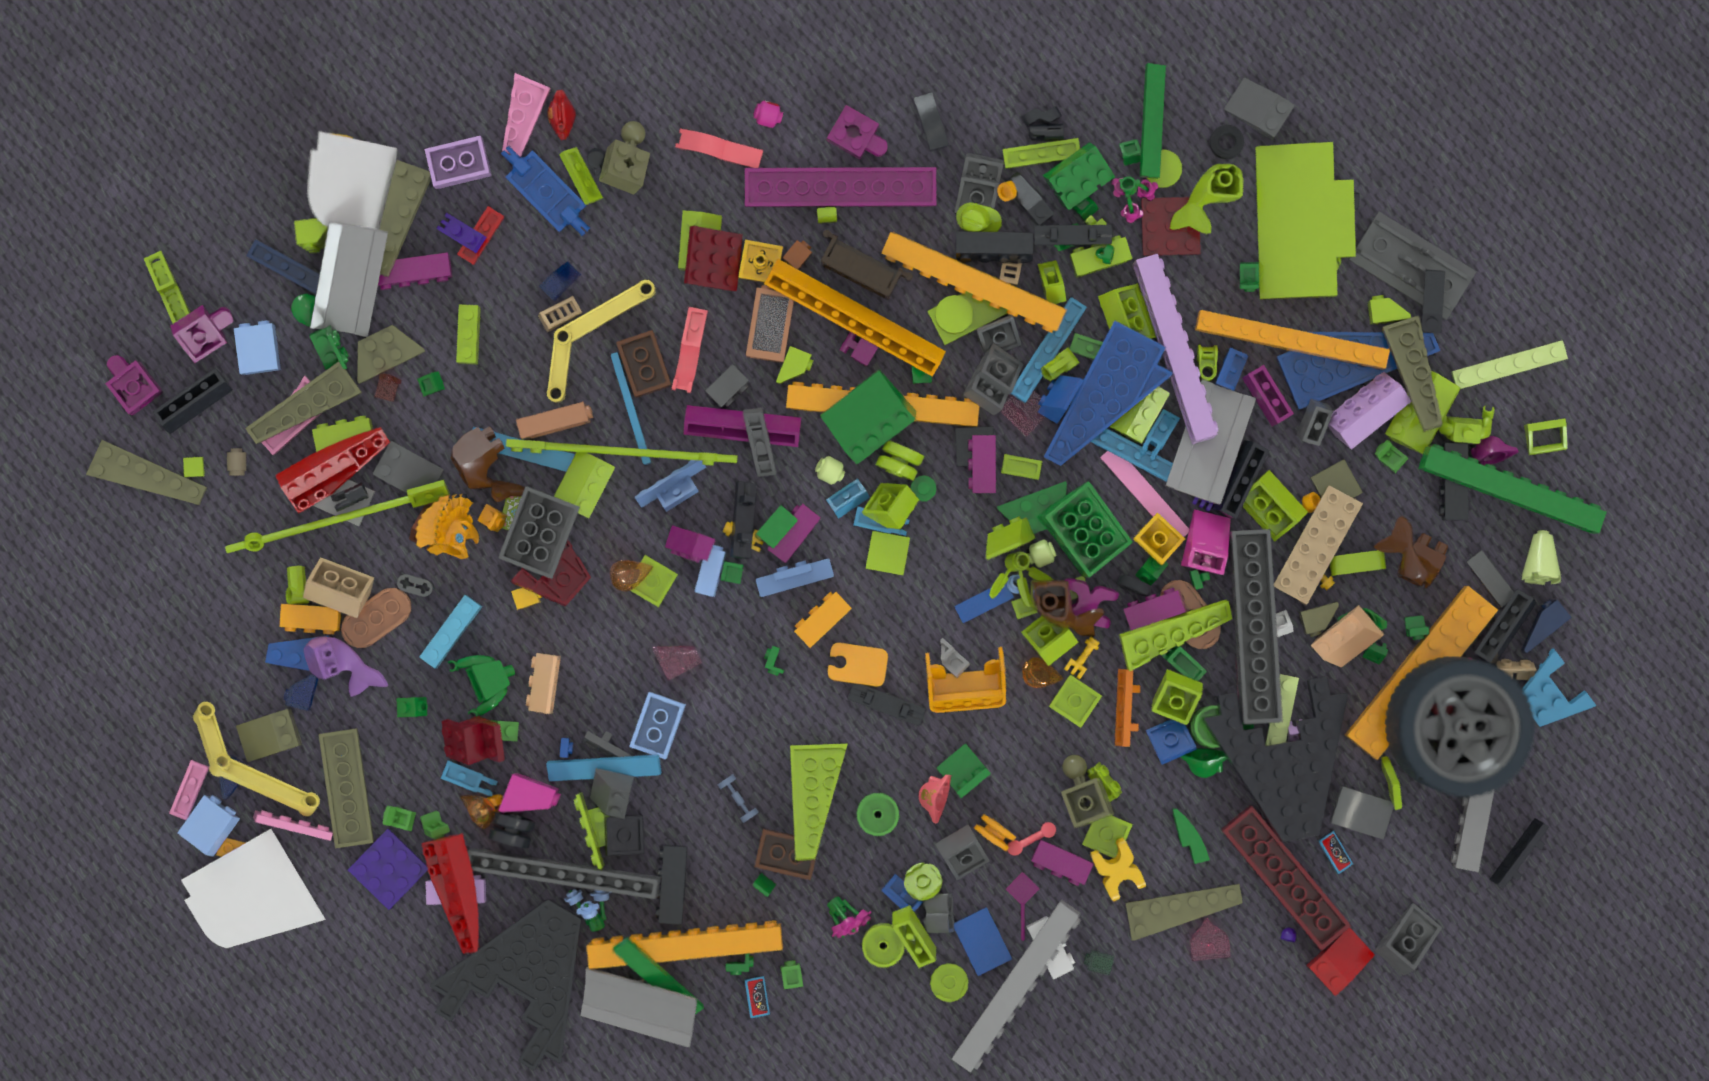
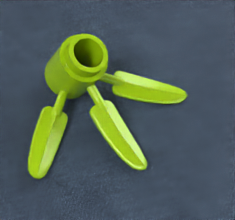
[989,551,1054,607]

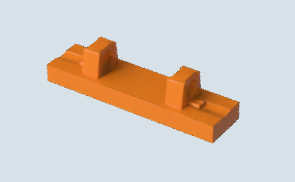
[1115,669,1140,747]

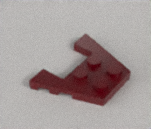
[510,540,591,606]

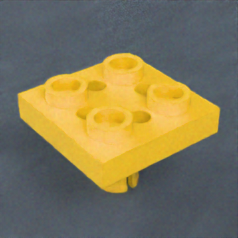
[738,240,783,283]

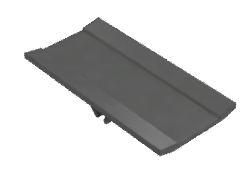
[1349,211,1477,320]

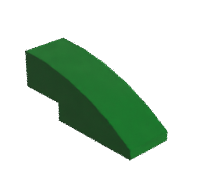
[1159,646,1207,681]
[1172,808,1210,864]

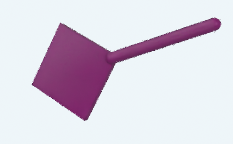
[1006,872,1039,941]

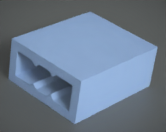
[234,321,281,375]
[695,545,726,597]
[178,795,240,856]

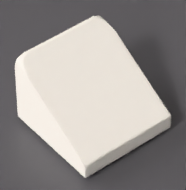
[1276,610,1293,637]

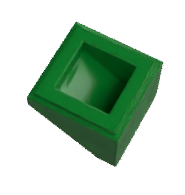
[1119,139,1141,166]
[1073,196,1099,221]
[911,365,932,384]
[417,371,445,397]
[753,873,776,897]

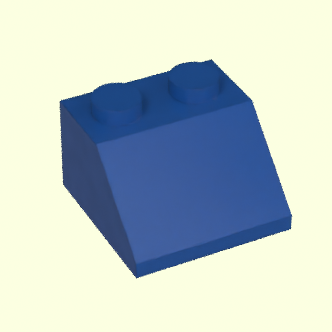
[1038,375,1084,424]

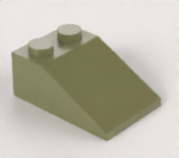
[236,708,303,762]

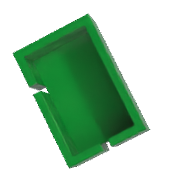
[1043,142,1115,210]

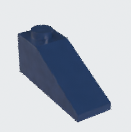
[1521,599,1572,653]

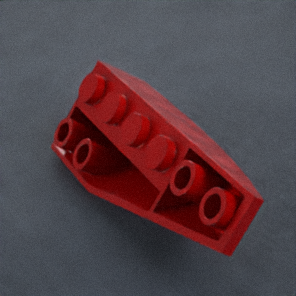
[275,427,390,514]
[421,834,479,953]

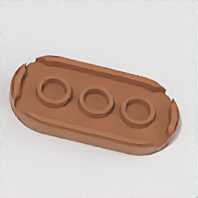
[1160,580,1221,649]
[341,588,411,648]

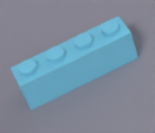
[420,595,483,668]

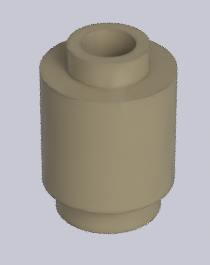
[227,448,247,476]

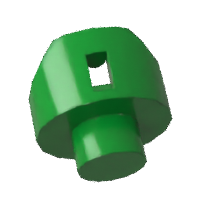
[910,476,936,502]

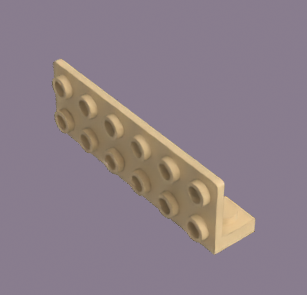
[1274,486,1363,606]

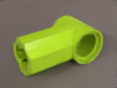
[1041,347,1080,381]
[286,566,310,604]

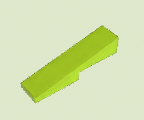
[144,251,191,324]

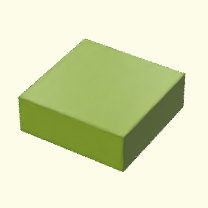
[183,457,205,477]

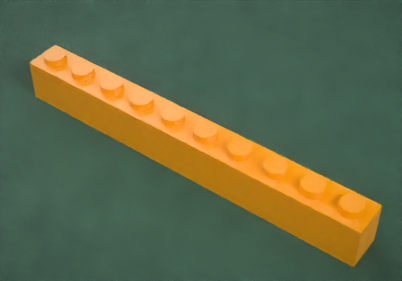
[882,232,1067,333]
[764,259,946,377]
[1195,310,1390,370]
[786,382,979,427]

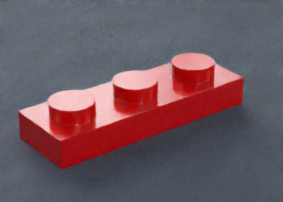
[457,206,505,265]

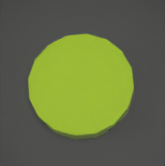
[1146,150,1182,188]
[935,295,973,334]
[904,863,942,900]
[930,963,969,1002]

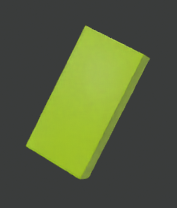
[1001,454,1042,480]

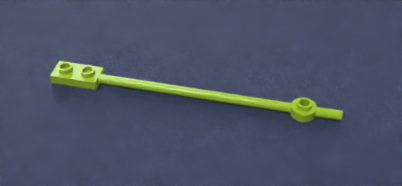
[506,439,738,466]
[225,480,450,553]

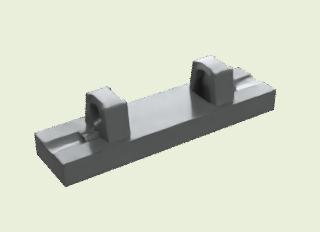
[743,407,777,477]
[582,731,651,780]

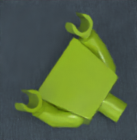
[1439,406,1495,444]

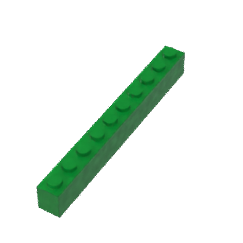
[1418,444,1606,534]

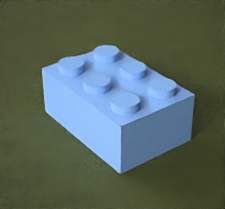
[629,692,686,759]

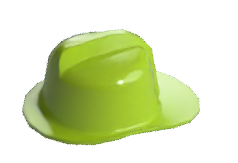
[956,202,1002,232]

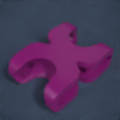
[1065,578,1119,628]

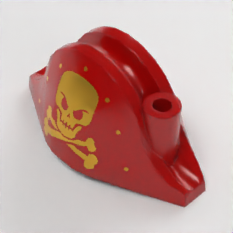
[547,90,576,140]

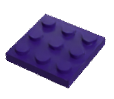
[348,828,428,910]

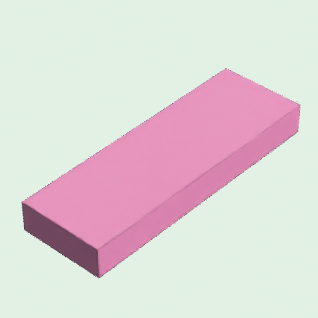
[169,760,209,820]

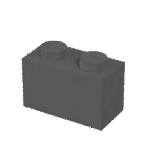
[706,364,749,408]
[1297,399,1334,446]

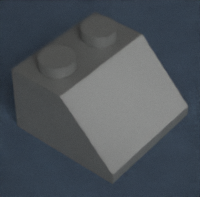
[590,768,634,819]
[935,825,990,880]

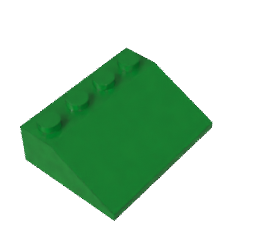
[820,369,916,464]
[1038,481,1133,578]

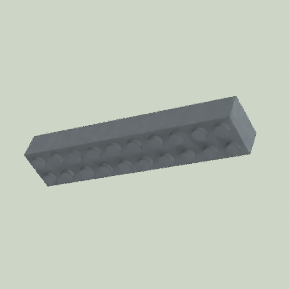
[1229,529,1283,725]

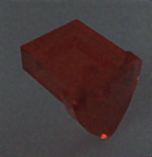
[375,374,402,402]

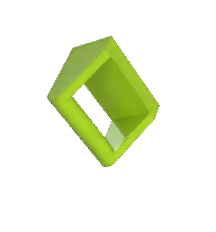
[1524,418,1567,455]

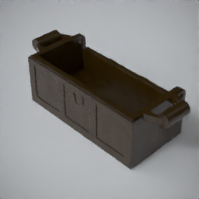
[821,230,913,300]

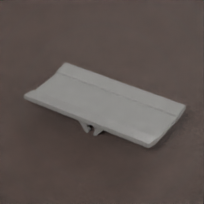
[310,222,388,337]
[1165,379,1256,505]
[580,967,697,1047]

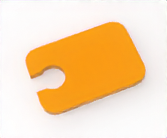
[828,643,888,687]

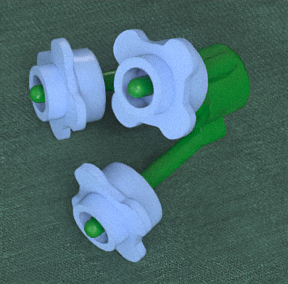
[564,889,612,932]

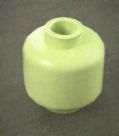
[815,456,845,485]
[1027,540,1057,568]

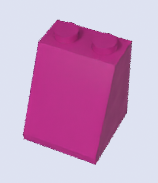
[499,773,561,812]

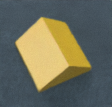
[1134,512,1185,565]

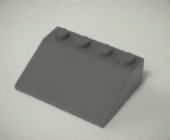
[498,486,580,579]

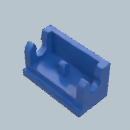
[1214,347,1248,391]
[881,874,923,911]

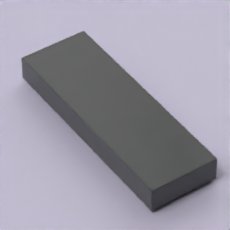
[1466,550,1514,608]

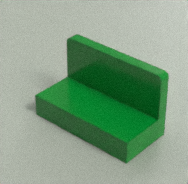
[755,505,798,548]

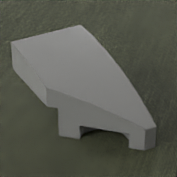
[941,638,970,678]

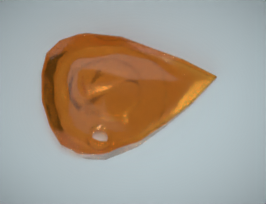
[610,560,653,592]
[1022,657,1064,688]
[460,795,495,829]

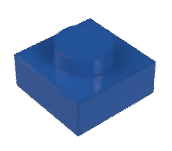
[560,737,574,758]

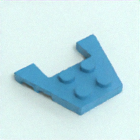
[1523,649,1596,727]

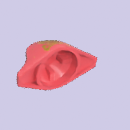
[919,775,951,824]

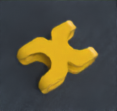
[1090,837,1146,902]

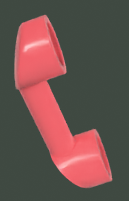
[1007,822,1056,856]

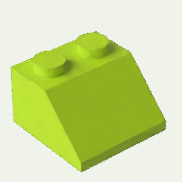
[862,483,919,529]
[1021,616,1078,666]

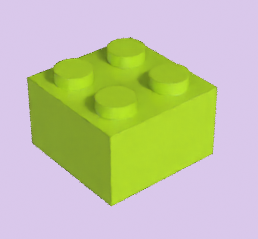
[1152,669,1203,725]

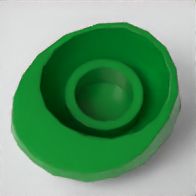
[291,294,316,327]

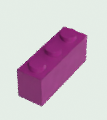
[1242,365,1294,426]
[968,435,996,493]
[767,504,821,563]
[665,525,715,562]
[1124,587,1187,630]
[1031,839,1094,886]

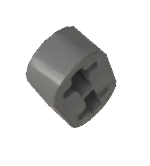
[397,574,434,597]

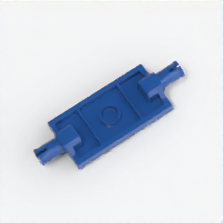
[501,145,590,236]

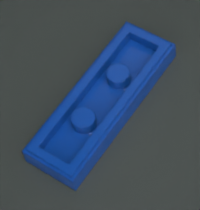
[954,583,1014,623]

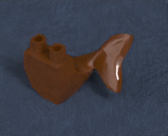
[451,426,525,502]
[1374,515,1448,589]
[1031,580,1104,637]

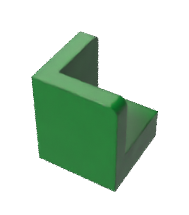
[721,561,744,584]

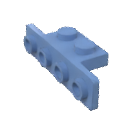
[635,460,706,512]
[756,559,834,597]

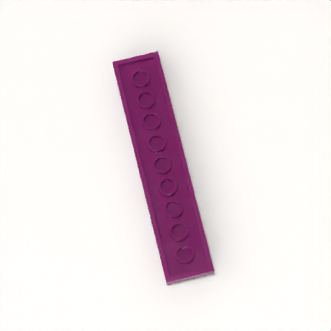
[745,167,936,207]

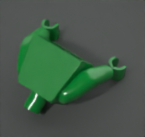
[448,655,515,717]

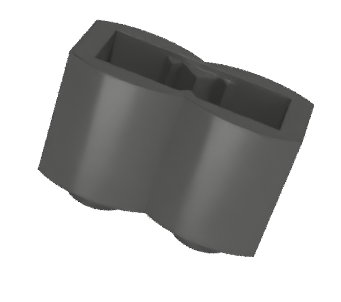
[923,893,954,933]

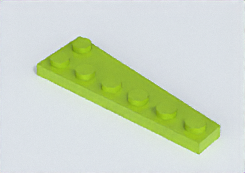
[1119,599,1232,671]

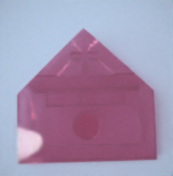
[1190,918,1231,961]

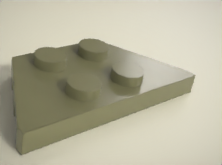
[357,325,426,384]

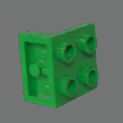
[309,325,349,370]
[937,744,991,798]

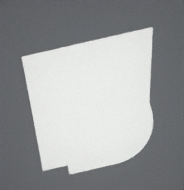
[308,132,397,229]
[181,829,325,948]

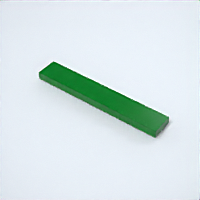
[1140,63,1166,179]
[613,937,704,1014]

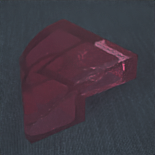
[652,646,703,681]

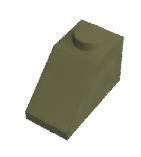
[1299,602,1339,637]

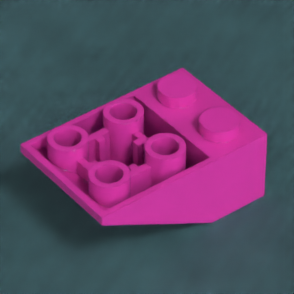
[1181,509,1231,575]

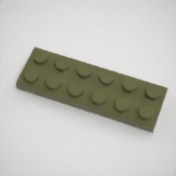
[319,728,374,848]

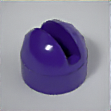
[1280,927,1297,943]

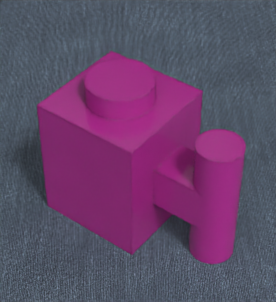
[839,332,879,367]

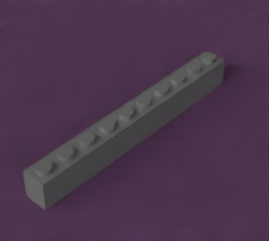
[468,848,661,899]

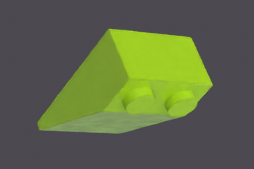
[986,516,1036,560]

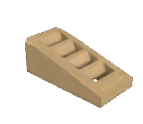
[999,262,1022,286]
[538,296,582,332]

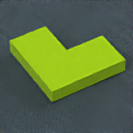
[1381,756,1402,810]

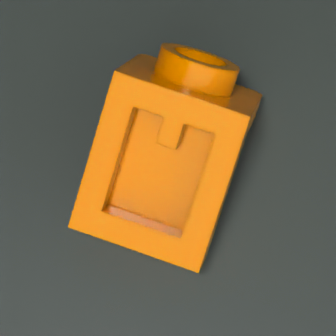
[477,504,507,532]

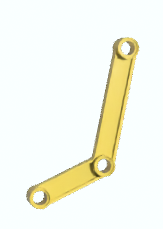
[547,280,655,403]
[193,702,320,816]

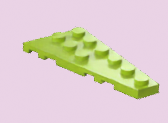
[790,744,848,860]

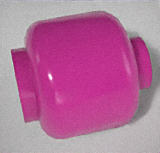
[753,101,783,128]

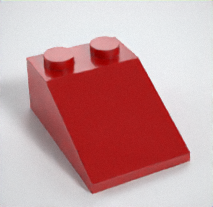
[1307,927,1375,996]

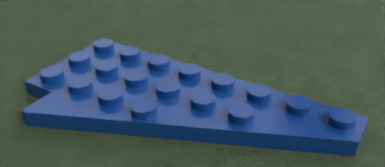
[1044,320,1174,466]
[1276,332,1440,410]

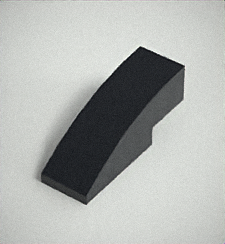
[914,93,949,152]

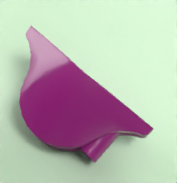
[1470,436,1519,466]

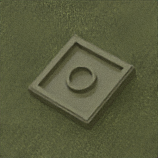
[1310,459,1363,498]

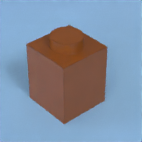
[783,240,812,270]

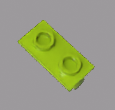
[1087,762,1122,802]

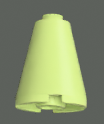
[1522,530,1561,585]

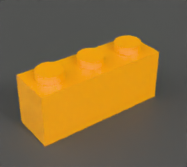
[794,592,852,648]
[279,604,341,634]

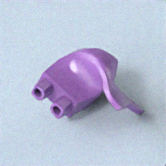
[304,636,389,696]

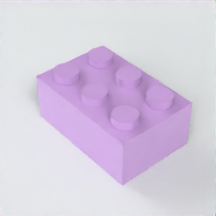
[425,136,492,189]

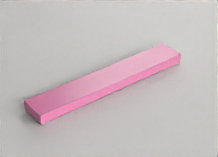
[1100,451,1189,537]

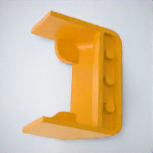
[925,647,1006,713]

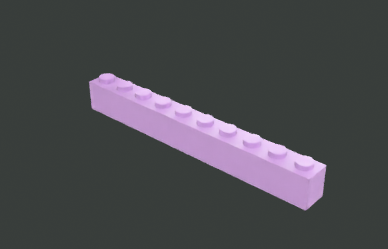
[1133,254,1218,444]

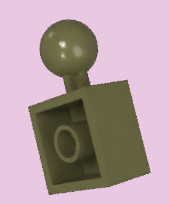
[599,121,650,195]
[1061,755,1114,828]

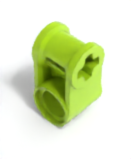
[1197,345,1218,382]

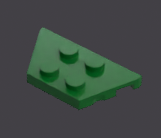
[997,481,1067,534]

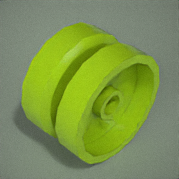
[875,441,924,481]
[862,923,904,967]

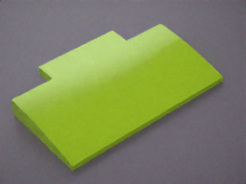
[1256,142,1356,299]

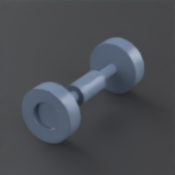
[717,774,759,823]

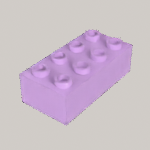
[1328,372,1411,450]

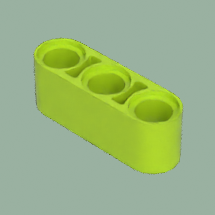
[1330,550,1386,576]

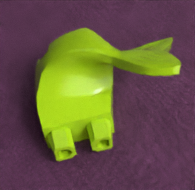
[1170,164,1243,234]

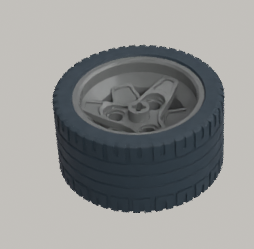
[1385,656,1535,797]

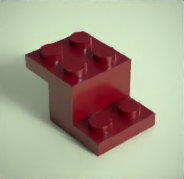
[442,716,505,765]

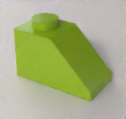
[1038,260,1066,304]
[1367,295,1411,325]
[776,346,814,384]

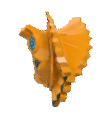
[415,494,479,559]

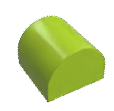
[817,207,837,224]

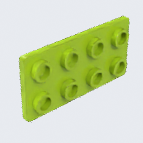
[574,792,610,869]

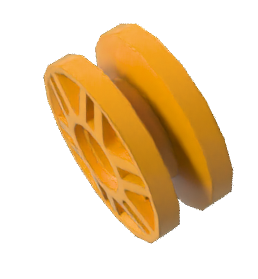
[974,814,1016,851]

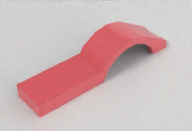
[675,129,763,168]
[672,307,708,393]

